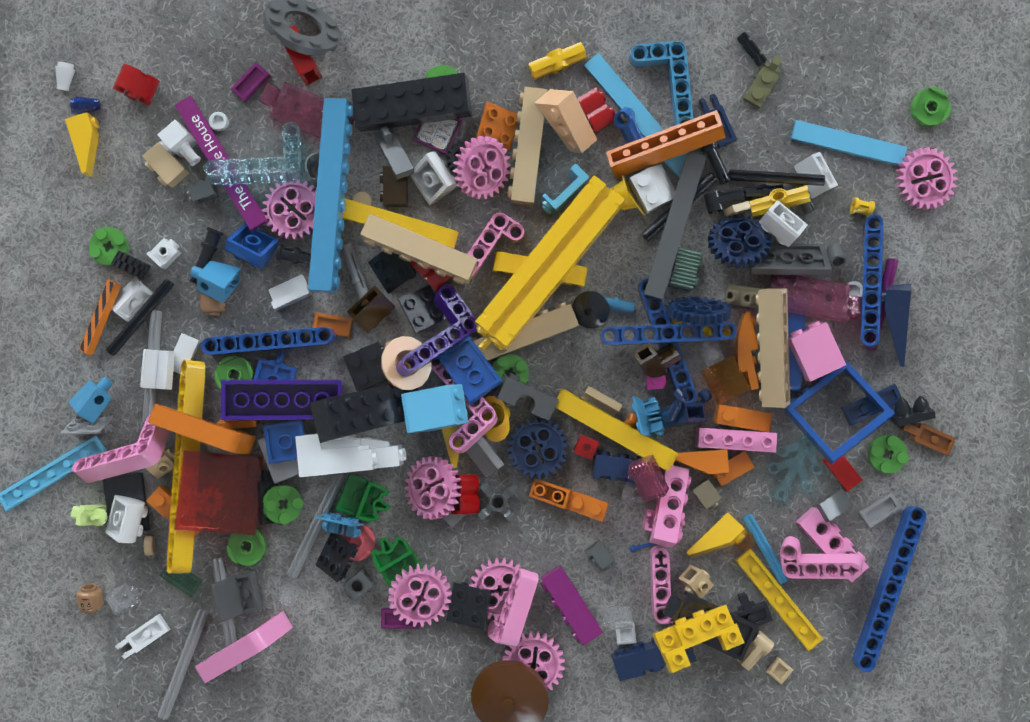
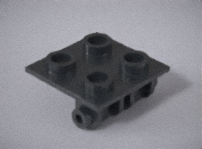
[368,251,416,294]
[397,285,446,333]
[315,533,358,582]
[446,582,492,630]

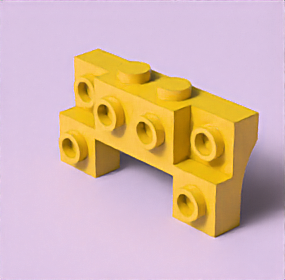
[652,605,745,673]

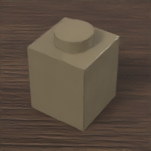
[690,478,722,510]

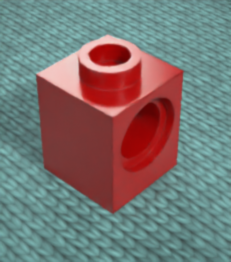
[573,434,599,460]

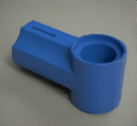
[614,107,643,144]

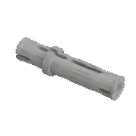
[342,243,368,300]

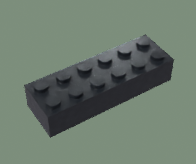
[351,73,472,132]
[310,384,419,443]

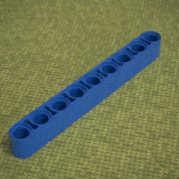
[852,505,927,672]

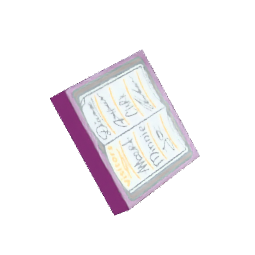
[412,119,463,155]

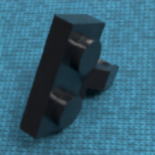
[733,592,773,626]

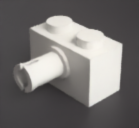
[157,120,201,166]

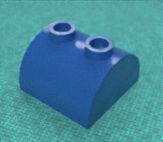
[225,223,279,269]

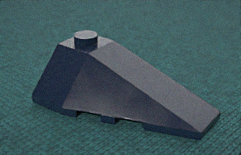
[881,283,911,367]

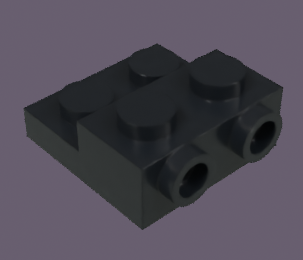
[343,342,387,391]

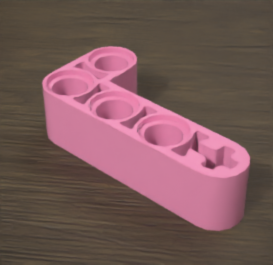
[467,213,524,279]
[780,536,863,579]
[650,545,674,624]
[487,568,538,647]

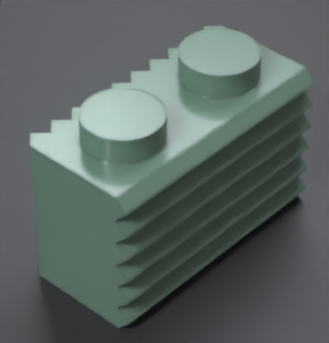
[668,248,703,292]

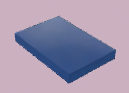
[437,335,503,404]

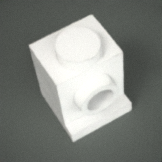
[147,238,181,269]

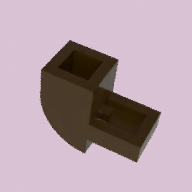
[633,343,681,377]

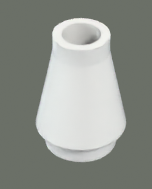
[55,61,75,91]

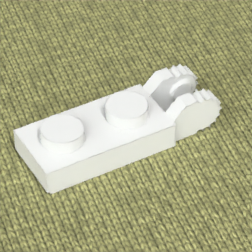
[115,614,171,659]

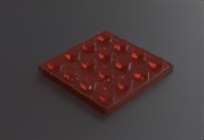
[174,450,263,535]

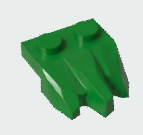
[335,473,391,522]
[371,536,423,588]

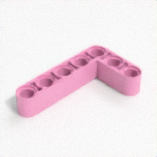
[431,358,498,454]
[72,415,170,483]
[195,611,293,684]

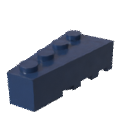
[611,637,697,681]

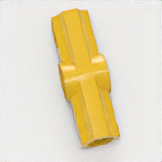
[528,42,587,80]
[749,185,811,217]

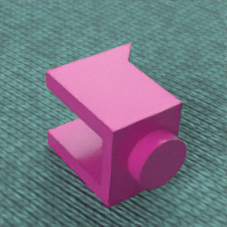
[643,371,666,390]

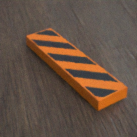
[79,279,121,356]

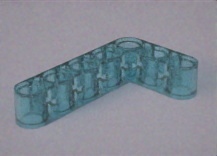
[204,122,303,185]

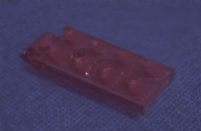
[259,82,354,139]
[769,275,862,322]

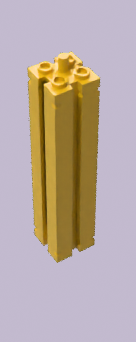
[475,175,625,351]

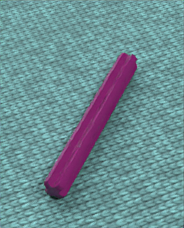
[865,258,899,351]

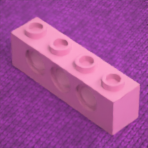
[695,427,777,453]
[650,465,691,548]
[796,507,869,582]

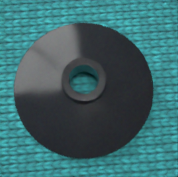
[572,291,610,329]

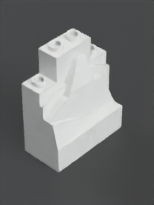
[295,433,406,477]

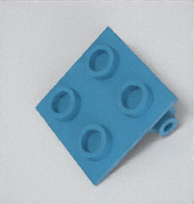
[632,397,665,439]
[315,513,365,538]

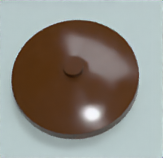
[471,660,549,722]

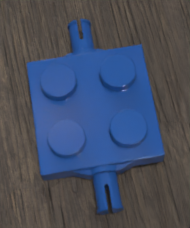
[254,349,298,379]

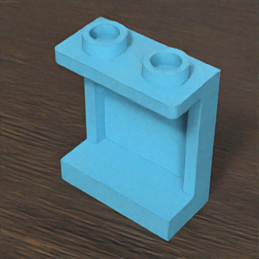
[541,163,589,216]

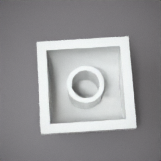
[410,152,457,205]
[105,495,148,543]

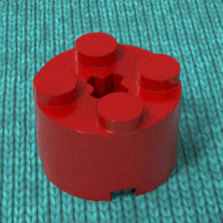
[112,64,160,106]

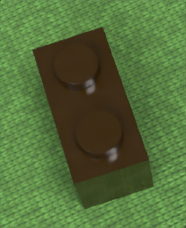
[379,166,408,207]
[347,285,395,333]

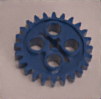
[708,214,772,269]
[667,296,731,326]
[506,417,569,480]

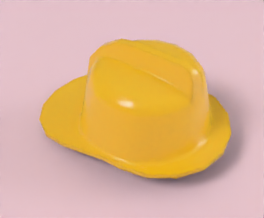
[610,175,645,216]
[483,396,510,442]

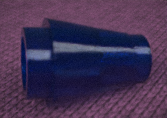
[70,96,101,115]

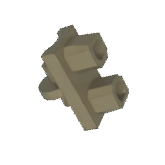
[725,284,762,309]

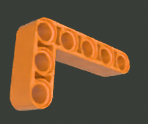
[148,403,257,454]

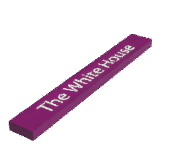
[174,95,268,231]

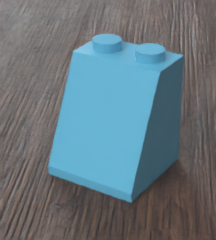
[401,384,468,433]

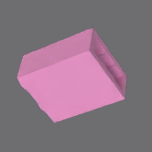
[789,321,846,382]

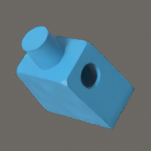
[190,261,241,303]
[68,376,114,424]

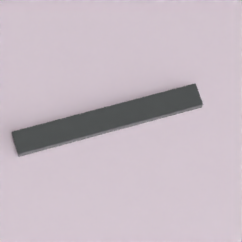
[644,151,707,301]

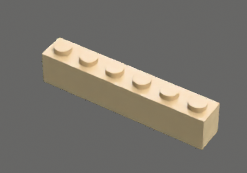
[508,87,547,206]
[360,214,478,284]
[756,288,791,408]
[471,302,579,361]

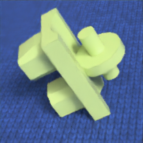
[70,505,108,526]

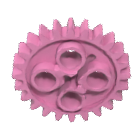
[453,136,511,200]
[895,147,958,210]
[262,178,316,240]
[404,456,462,520]
[469,557,520,621]
[388,564,452,627]
[503,631,565,690]

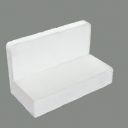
[794,152,838,199]
[269,275,312,310]
[112,276,154,323]
[140,349,175,390]

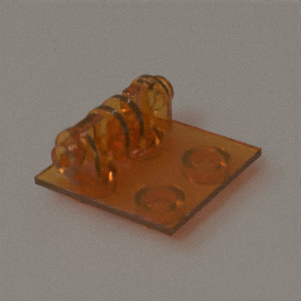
[700,356,751,405]

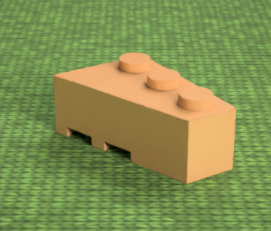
[535,89,597,153]

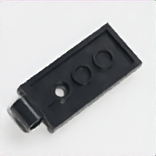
[663,590,759,662]

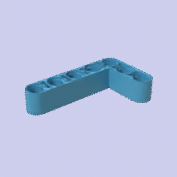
[629,41,694,126]

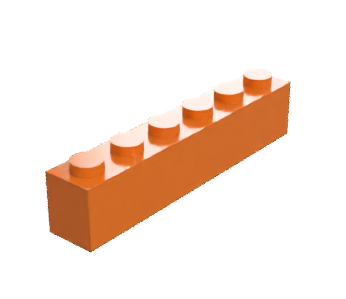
[606,110,726,179]

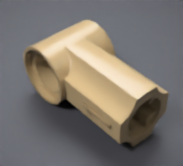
[736,630,774,671]

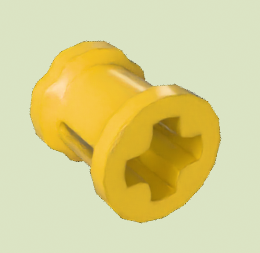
[850,197,875,218]

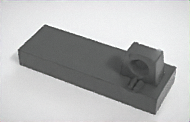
[374,126,414,180]

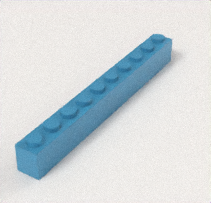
[308,98,354,294]

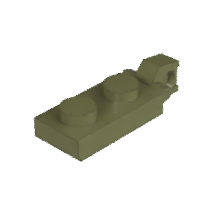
[743,55,782,109]

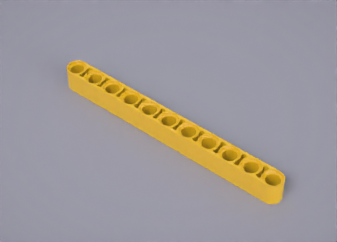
[167,360,205,574]

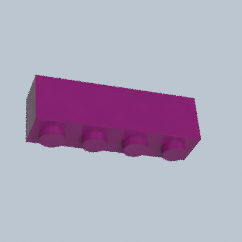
[540,564,603,645]

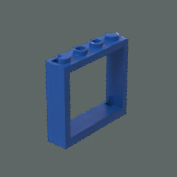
[785,361,895,465]

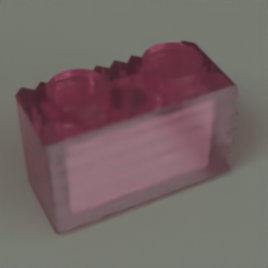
[628,455,669,502]

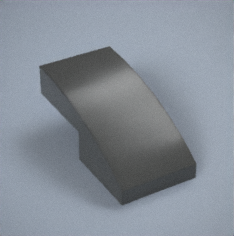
[816,487,852,522]

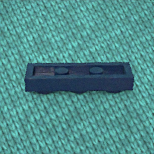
[841,384,901,425]

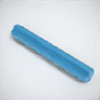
[743,514,789,584]

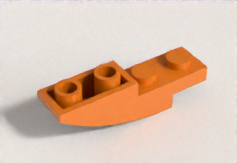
[734,311,760,390]
[529,478,609,522]

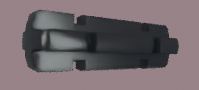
[737,32,767,66]

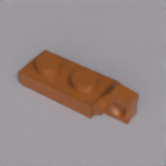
[899,423,956,456]

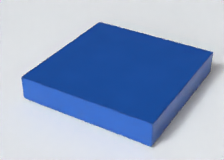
[263,420,305,464]

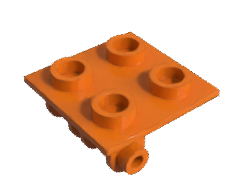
[476,101,518,151]

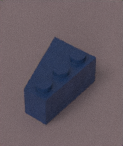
[591,450,653,485]

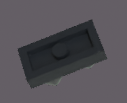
[891,396,936,427]

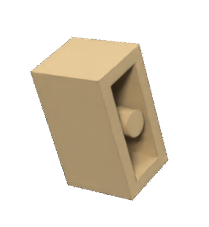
[142,141,189,188]

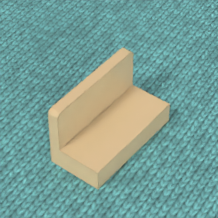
[581,386,622,417]

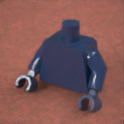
[656,389,712,427]

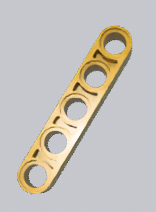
[492,252,588,287]

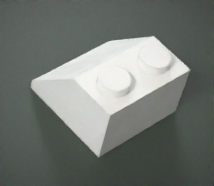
[628,164,676,215]
[759,200,808,247]

